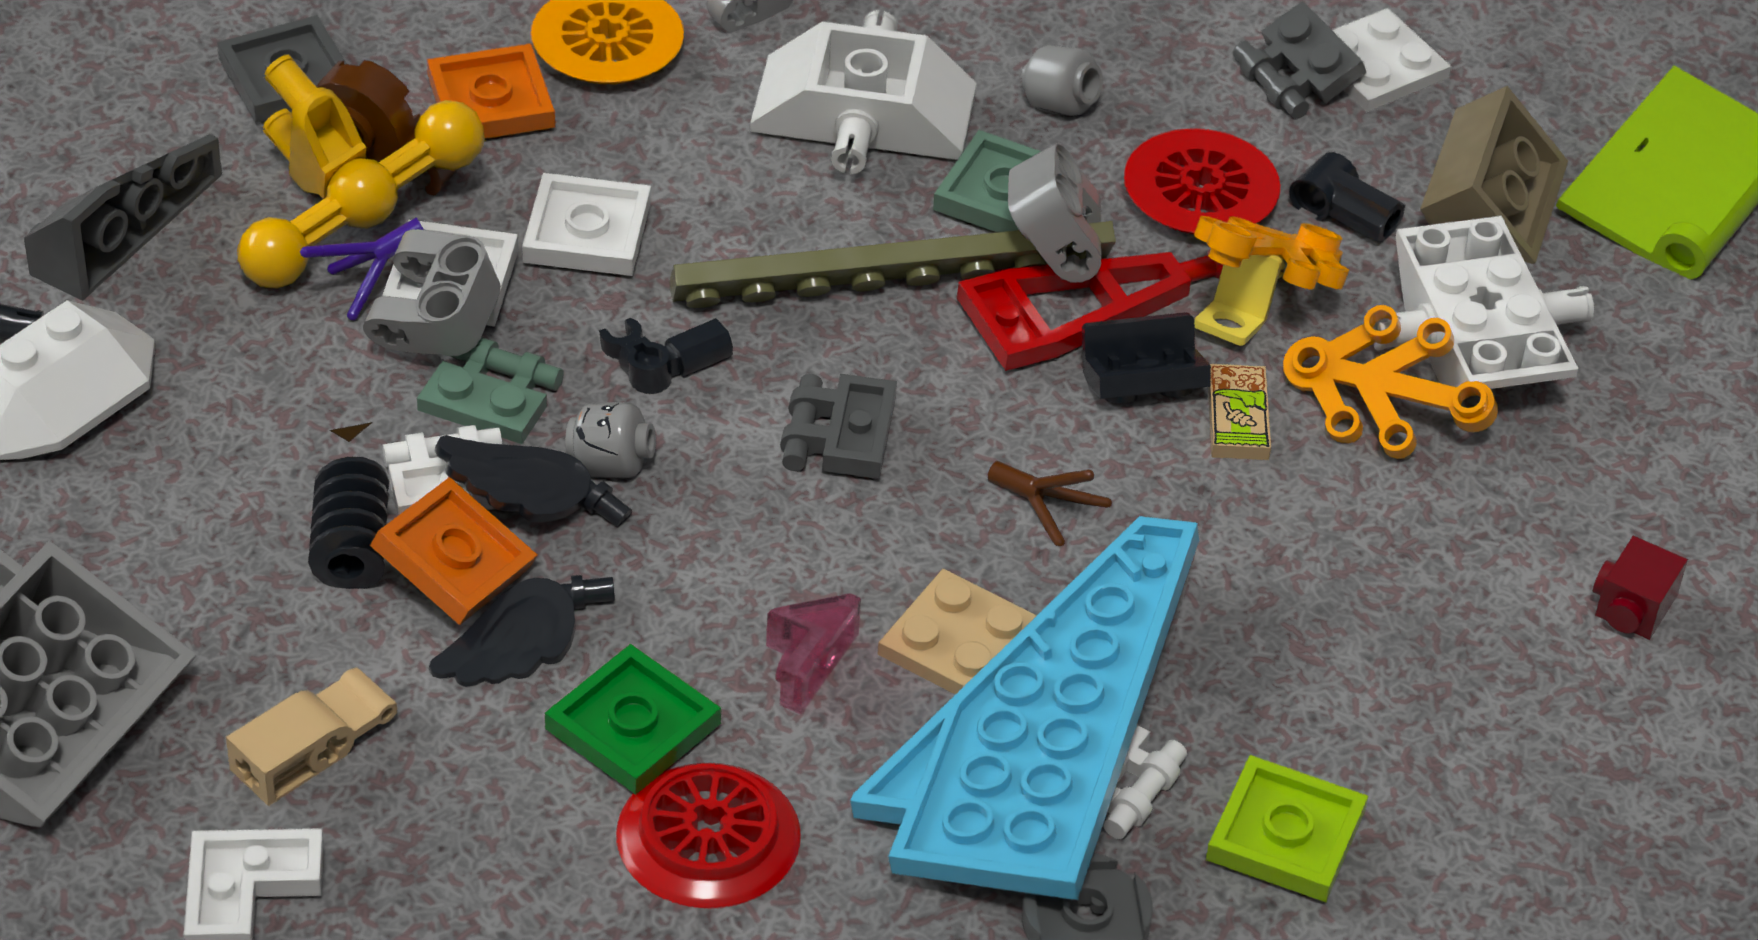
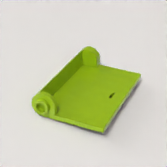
[1555,65,1758,280]

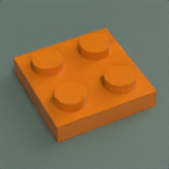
[427,43,555,138]
[370,477,538,625]

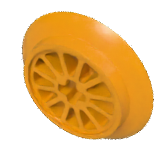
[531,0,684,84]

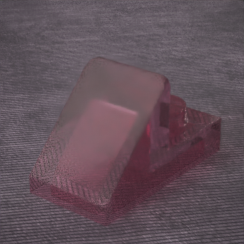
[766,593,861,714]

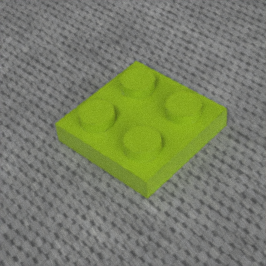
[1206,755,1368,902]

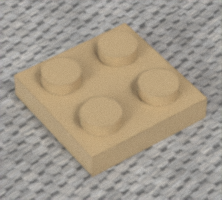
[878,569,1037,695]

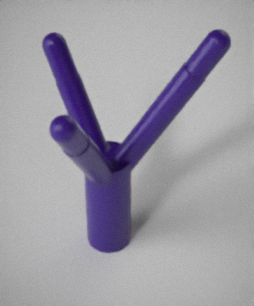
[300,217,424,321]

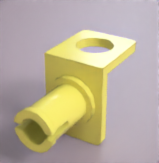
[1194,255,1285,346]

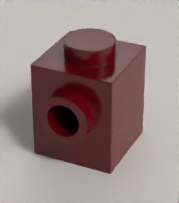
[1592,535,1688,640]

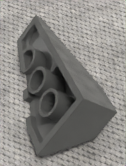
[24,134,222,301]

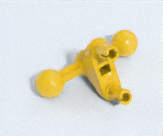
[237,54,485,289]

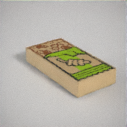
[1208,364,1271,460]

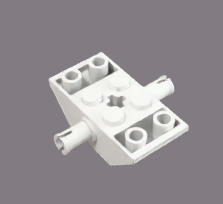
[750,11,977,174]
[1373,216,1594,389]

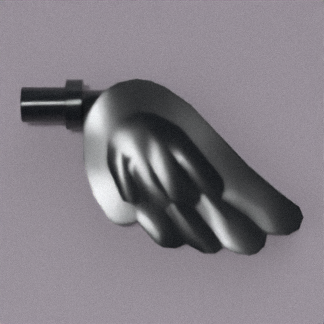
[434,435,632,528]
[429,575,615,687]

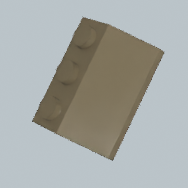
[1420,86,1568,264]

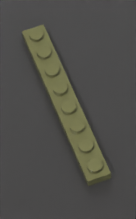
[669,221,1116,308]

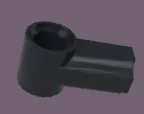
[1289,152,1406,242]

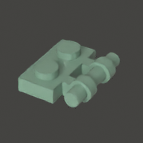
[417,337,564,444]

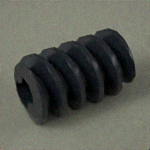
[308,457,390,589]

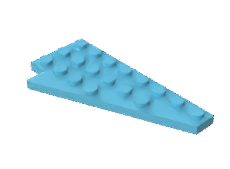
[850,516,1199,900]

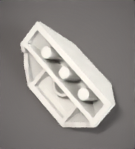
[0,300,155,460]

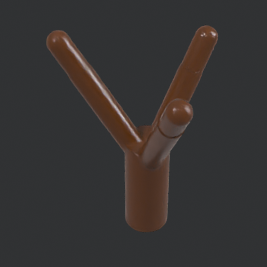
[988,461,1112,546]

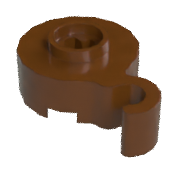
[316,60,458,196]

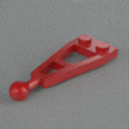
[957,248,1223,371]

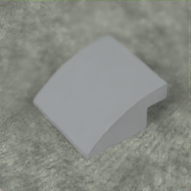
[0,540,196,827]

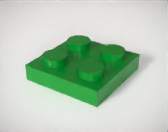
[545,644,721,795]

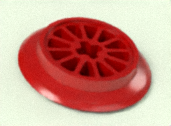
[1124,128,1281,234]
[616,763,801,908]

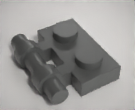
[1233,0,1367,119]
[780,374,897,479]

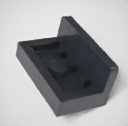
[1082,312,1211,403]

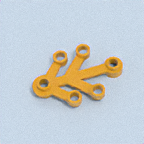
[1194,216,1349,290]
[1283,305,1498,459]

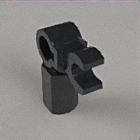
[599,318,733,394]

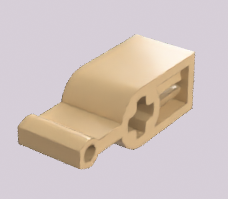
[226,667,397,806]

